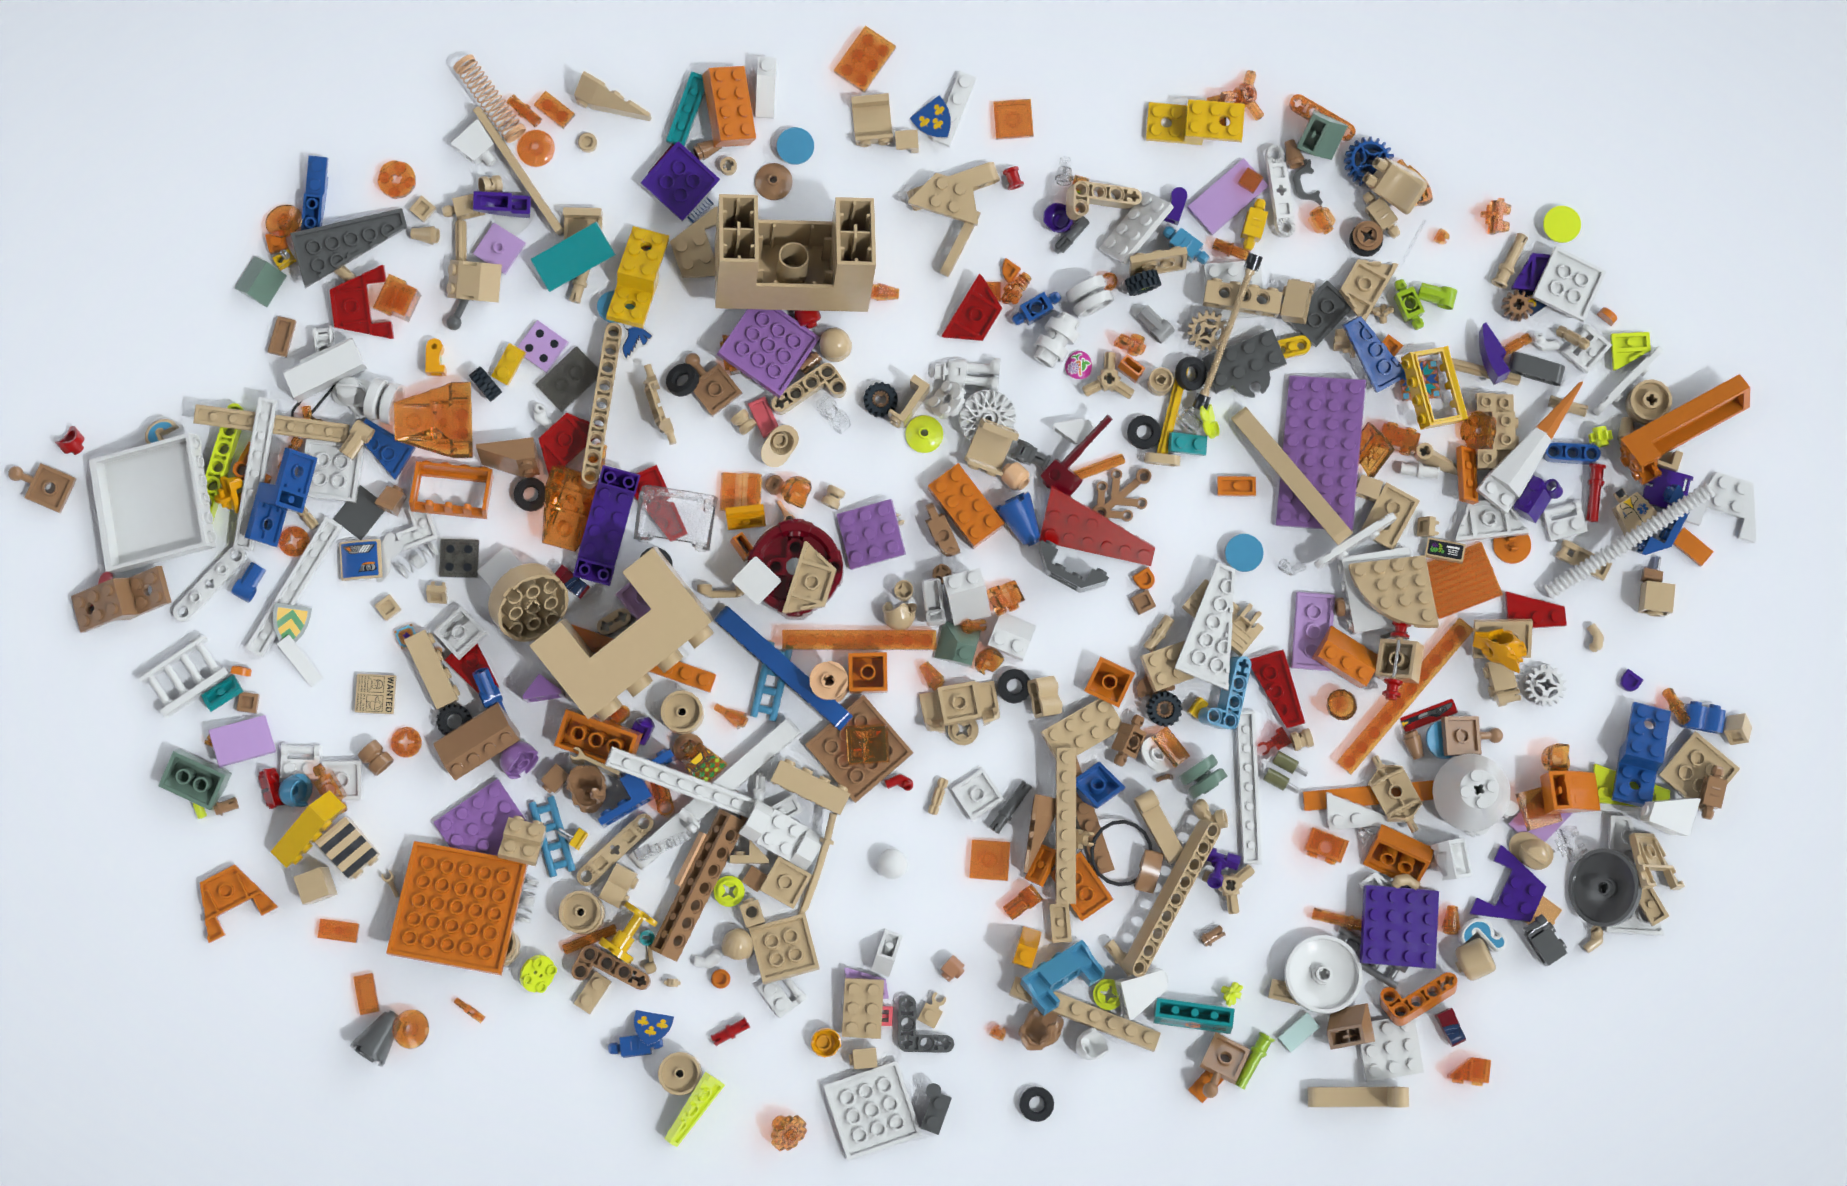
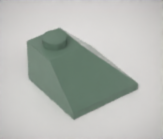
[934,621,981,668]

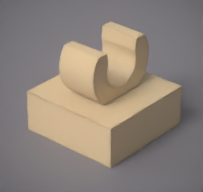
[1417,516,1440,538]
[426,581,448,604]

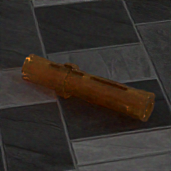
[1311,907,1362,931]

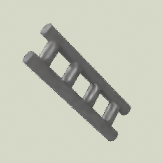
[1338,926,1409,989]

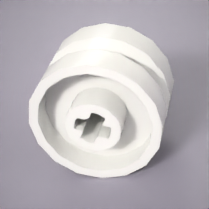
[1066,275,1114,318]
[363,378,405,425]

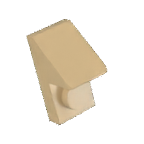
[730,840,769,864]

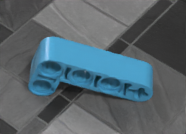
[1198,656,1251,730]

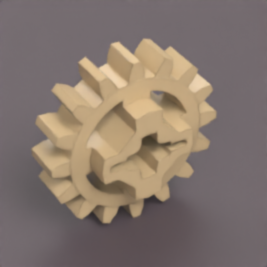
[1188,309,1227,351]

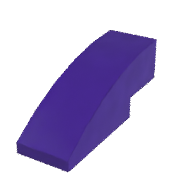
[473,191,531,218]
[1479,322,1511,385]

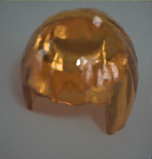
[781,476,812,509]
[1326,689,1358,721]
[1541,743,1570,772]

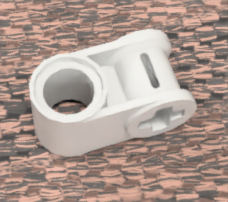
[312,325,335,353]

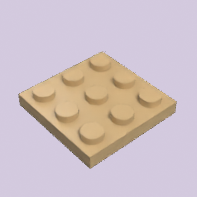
[1658,731,1740,812]
[749,913,820,985]

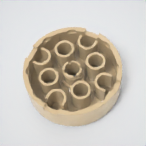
[488,563,569,642]

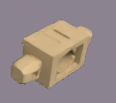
[1363,191,1400,239]
[442,194,485,220]

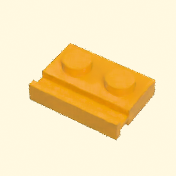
[725,504,766,530]

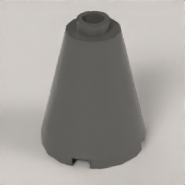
[350,1010,401,1067]

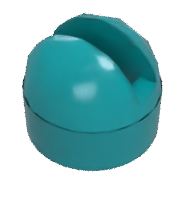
[638,930,655,946]

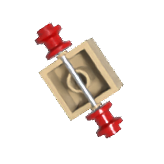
[1375,621,1424,701]

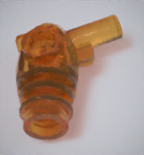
[1001,272,1032,304]

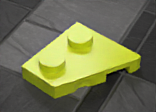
[1610,332,1651,371]

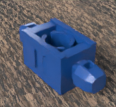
[1012,292,1061,326]
[608,1035,663,1058]

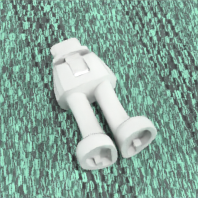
[934,358,1001,391]

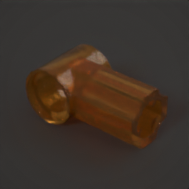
[650,782,676,818]
[1002,884,1043,920]

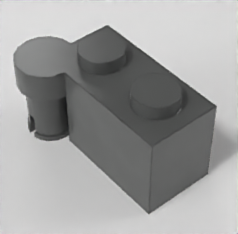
[1523,914,1567,966]
[920,1083,952,1135]

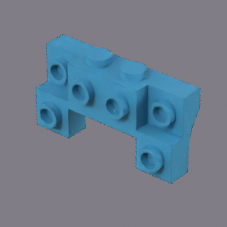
[1020,940,1105,1016]

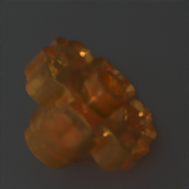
[770,1115,807,1152]

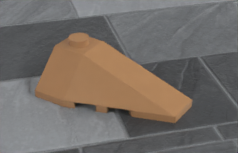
[1023,794,1056,874]

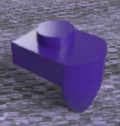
[631,716,655,746]

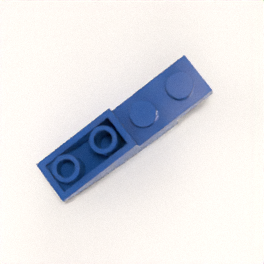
[301,155,329,231]

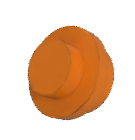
[711,969,731,989]

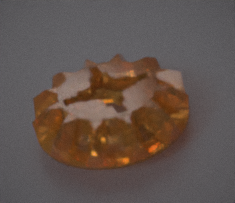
[279,526,310,557]
[390,727,422,758]

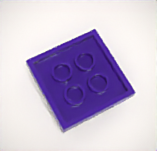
[640,141,720,222]

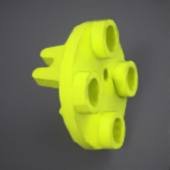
[519,954,557,993]

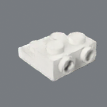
[433,606,487,660]

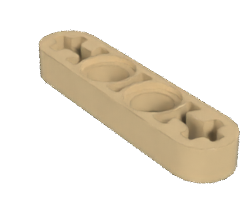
[940,211,981,277]

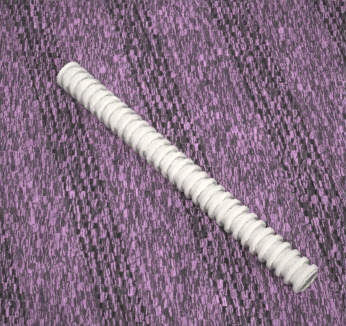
[1544,482,1715,599]

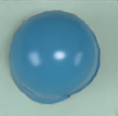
[278,774,313,807]

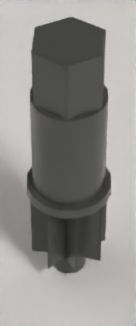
[1054,216,1090,254]

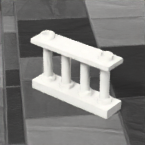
[138,635,232,718]

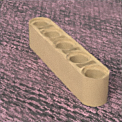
[907,162,1000,211]

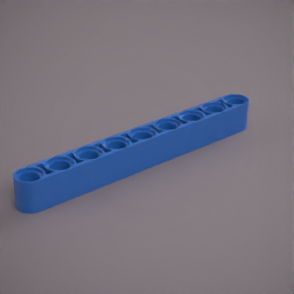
[714,605,853,731]

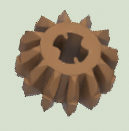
[1501,290,1534,322]

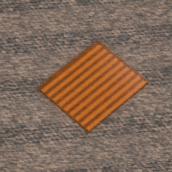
[1427,542,1503,619]

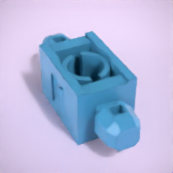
[1163,226,1210,264]

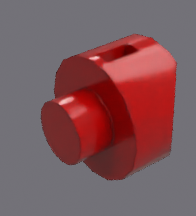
[55,426,85,455]

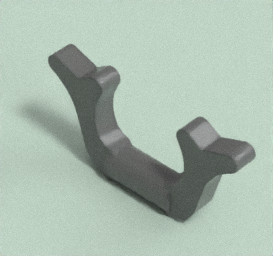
[1292,159,1323,205]

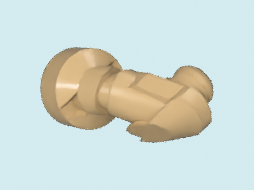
[1192,799,1228,829]

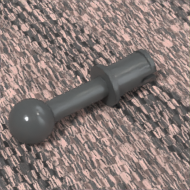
[446,299,474,330]

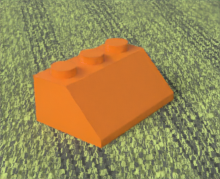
[1312,625,1378,688]
[1363,824,1434,882]

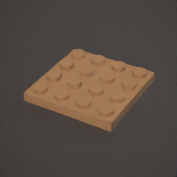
[805,694,914,803]

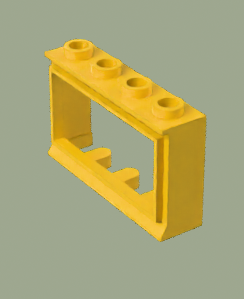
[1401,346,1468,430]

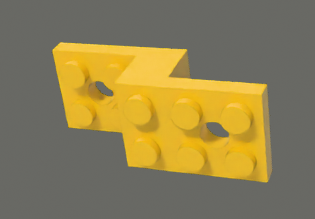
[1146,99,1245,145]
[606,226,670,329]

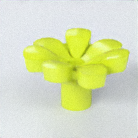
[1221,982,1243,1007]

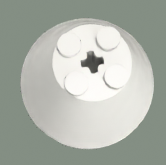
[1432,754,1510,831]

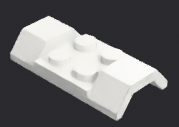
[738,799,824,871]

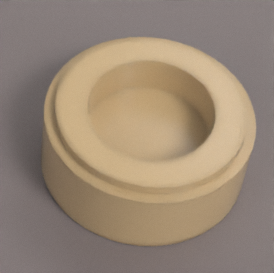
[578,133,597,153]

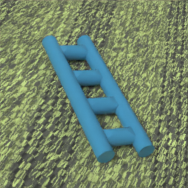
[750,641,793,722]
[528,796,576,878]

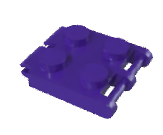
[1642,467,1694,509]

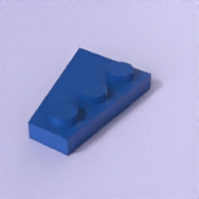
[364,418,416,480]

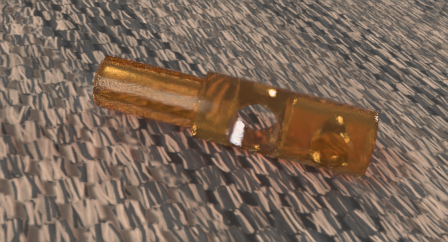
[454,998,486,1024]

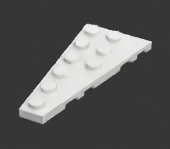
[1174,562,1236,691]
[1605,816,1665,936]

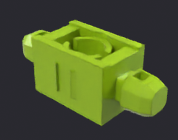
[1393,279,1425,330]

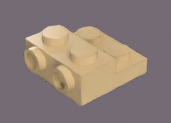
[498,816,546,867]

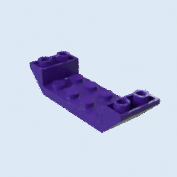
[573,465,640,586]

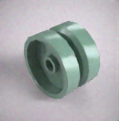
[1178,754,1228,800]

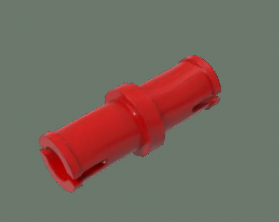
[711,1017,751,1047]

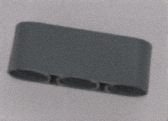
[1508,352,1565,386]

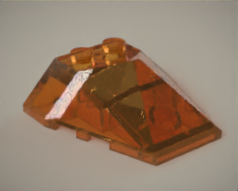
[394,382,473,458]
[542,465,599,552]

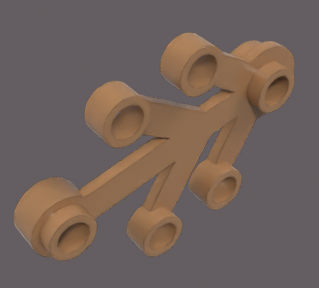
[1092,468,1152,522]

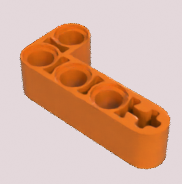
[1380,972,1458,1026]

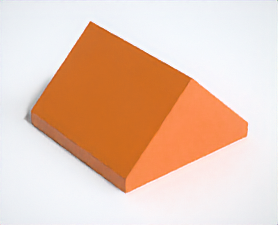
[1084,656,1135,708]

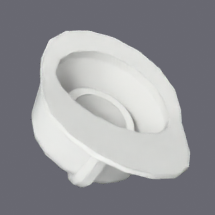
[332,377,371,407]

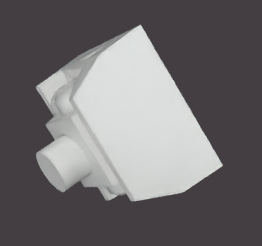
[1430,838,1473,881]

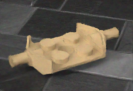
[643,364,677,445]
[1367,755,1422,833]

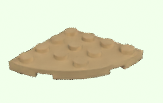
[1349,555,1439,628]

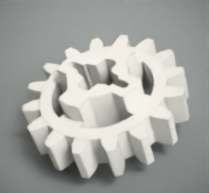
[1524,665,1567,707]

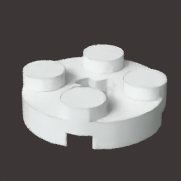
[929,381,966,419]

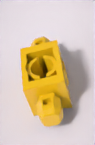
[1240,198,1268,251]

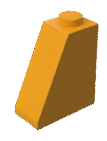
[1012,926,1042,969]

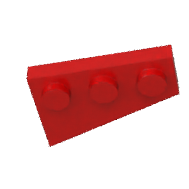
[445,643,500,693]

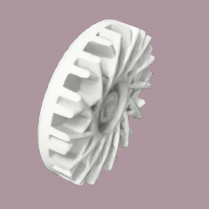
[959,390,1017,441]

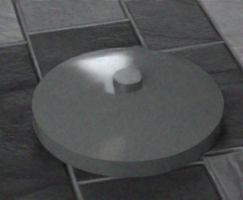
[1568,849,1642,927]

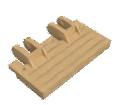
[1181,579,1264,656]

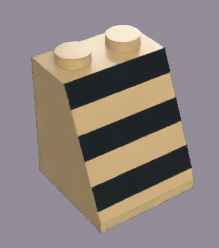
[315,817,380,879]

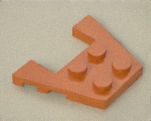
[200,864,278,943]

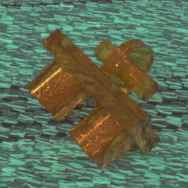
[1480,198,1512,235]

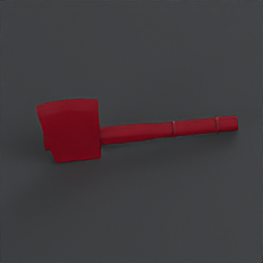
[1040,414,1113,496]

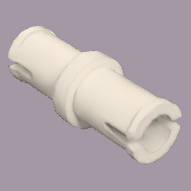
[1400,462,1440,479]

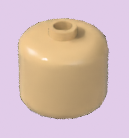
[1455,938,1496,981]

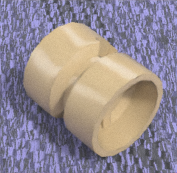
[1147,367,1174,396]

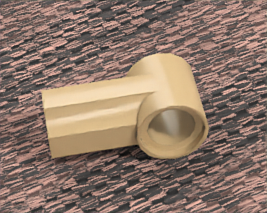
[339,419,375,460]

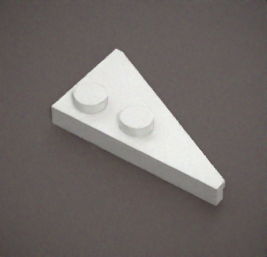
[1326,792,1396,830]

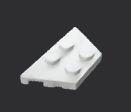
[1455,500,1529,542]

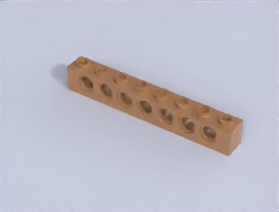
[650,809,746,962]

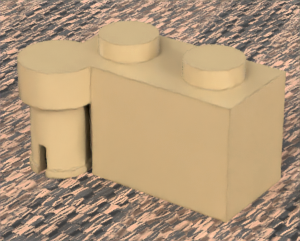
[1279,278,1315,324]
[1483,662,1521,707]

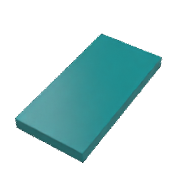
[531,221,616,292]

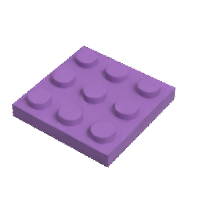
[837,499,906,570]

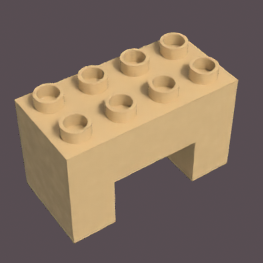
[715,194,876,312]
[529,546,714,722]

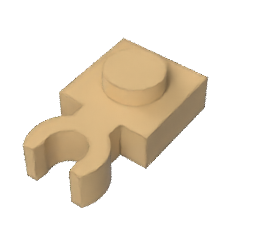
[1076,829,1094,850]
[917,992,947,1029]

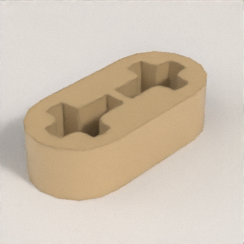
[1144,452,1181,467]
[597,608,631,636]

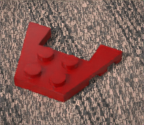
[329,265,394,339]

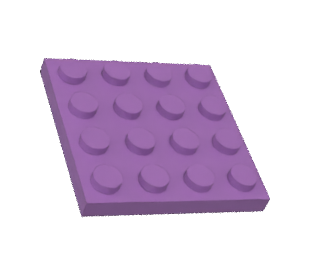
[716,309,820,398]
[433,779,527,856]

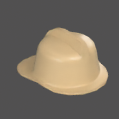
[761,425,799,467]
[1509,832,1554,870]

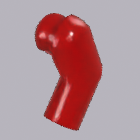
[884,774,913,791]

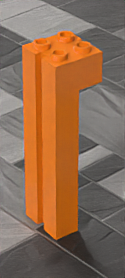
[1620,374,1751,486]

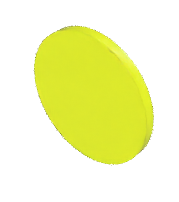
[1543,206,1581,243]

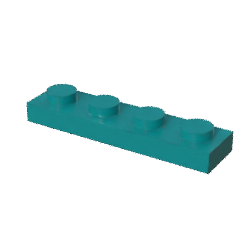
[666,71,705,147]

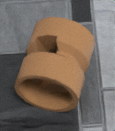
[357,739,394,776]

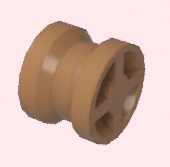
[932,564,952,585]

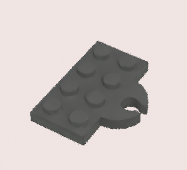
[1202,329,1287,398]

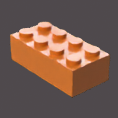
[702,66,756,147]
[928,463,1005,549]
[554,707,643,764]

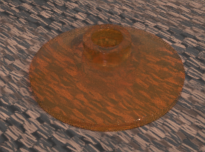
[517,130,555,167]
[265,204,302,238]
[393,1009,429,1049]

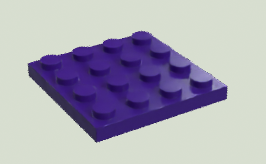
[1360,885,1439,969]

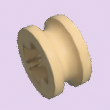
[720,157,737,176]

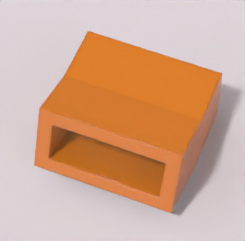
[1117,354,1146,383]
[730,532,753,562]

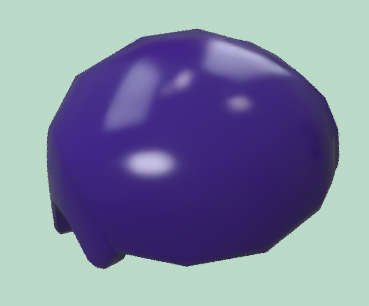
[1043,203,1073,233]

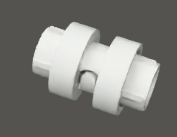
[1033,311,1080,368]

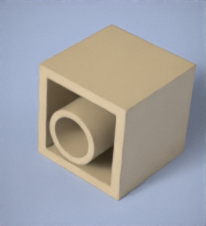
[1638,581,1676,617]
[293,867,338,905]

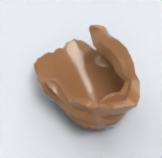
[566,765,607,813]
[1018,1007,1064,1051]

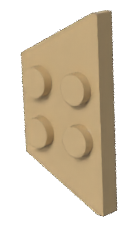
[908,173,978,226]
[1339,259,1399,321]
[782,541,837,614]

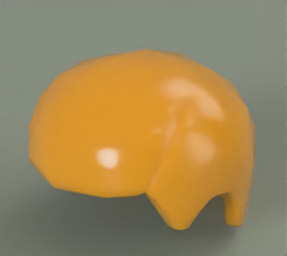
[810,1028,841,1058]

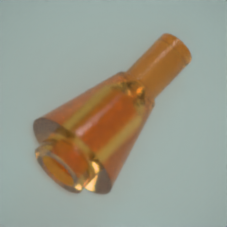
[714,703,749,730]

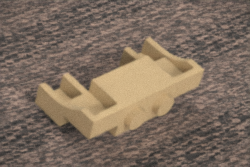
[1475,393,1519,470]

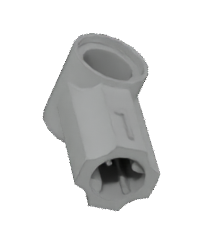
[1136,305,1175,344]

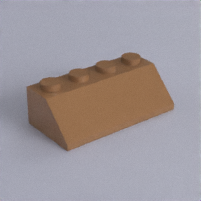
[433,702,520,781]

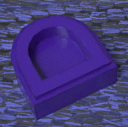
[1620,668,1644,692]

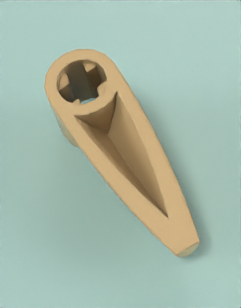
[1414,442,1458,475]

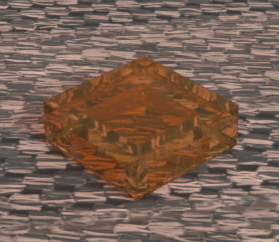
[1238,167,1264,194]

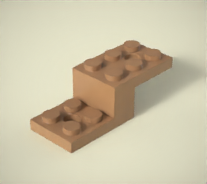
[71,566,172,633]

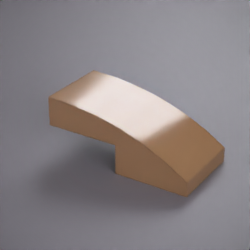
[1134,849,1164,894]

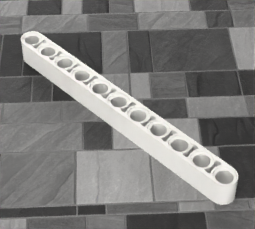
[629,718,801,871]

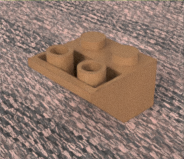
[1327,1003,1375,1050]

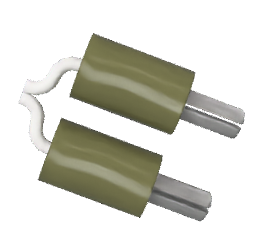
[1261,751,1309,794]

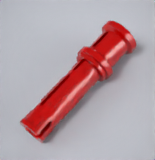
[1586,463,1606,522]

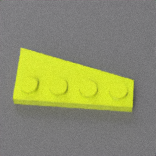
[1593,764,1671,807]
[664,1071,725,1147]

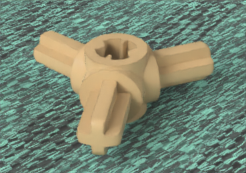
[1082,352,1135,399]
[1202,864,1255,914]

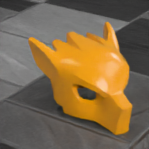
[1472,628,1527,673]

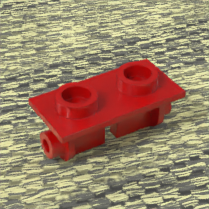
[258,768,285,809]

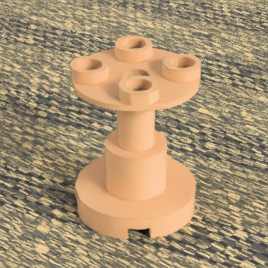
[810,661,848,702]

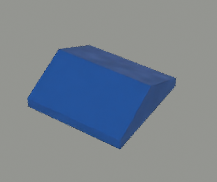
[1076,761,1125,809]

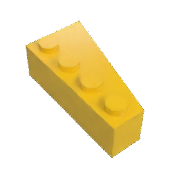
[270,790,346,868]

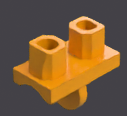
[214,476,243,514]

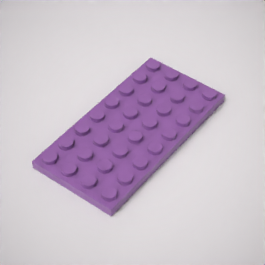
[1276,376,1366,531]

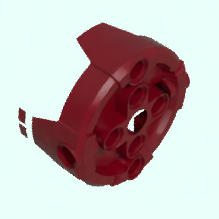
[747,519,844,620]

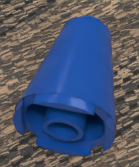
[995,491,1040,547]

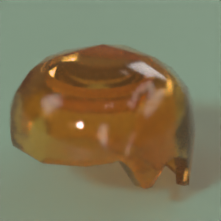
[974,647,1005,675]

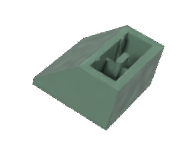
[1297,110,1348,160]

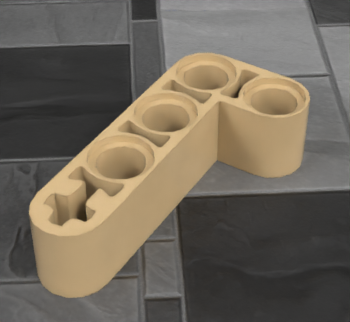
[1066,181,1142,220]
[771,363,847,415]
[1133,789,1183,866]

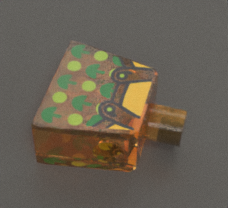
[681,741,728,782]

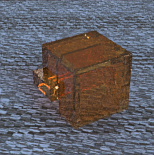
[373,274,422,323]

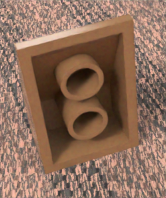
[476,437,540,478]

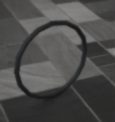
[1090,820,1153,887]

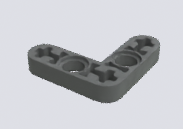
[898,995,954,1053]

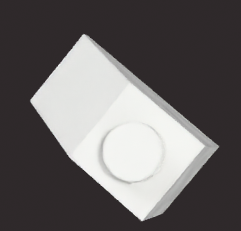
[1052,419,1095,446]
[871,929,903,977]

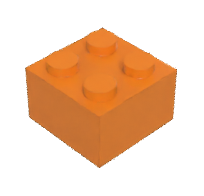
[848,652,888,694]

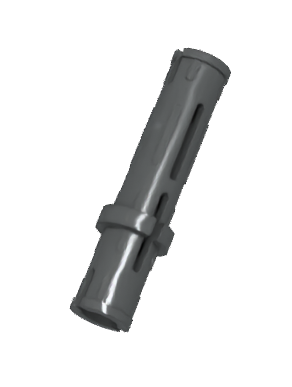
[989,780,1032,834]

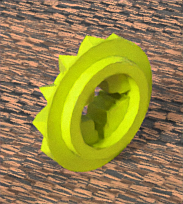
[714,876,745,907]
[1093,979,1120,1010]

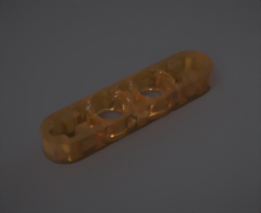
[1289,94,1356,141]

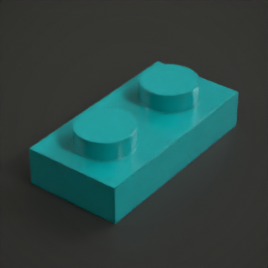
[1168,432,1207,456]
[201,675,244,712]

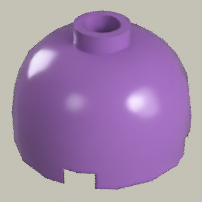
[499,741,539,779]

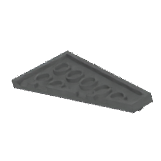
[290,208,407,289]

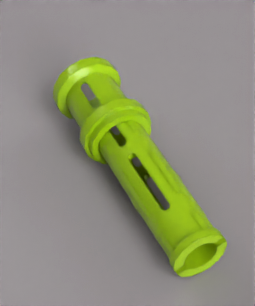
[1235,1032,1275,1090]

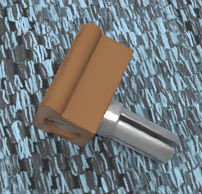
[1640,556,1664,582]

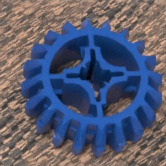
[1344,136,1394,188]

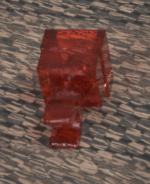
[1257,727,1292,755]

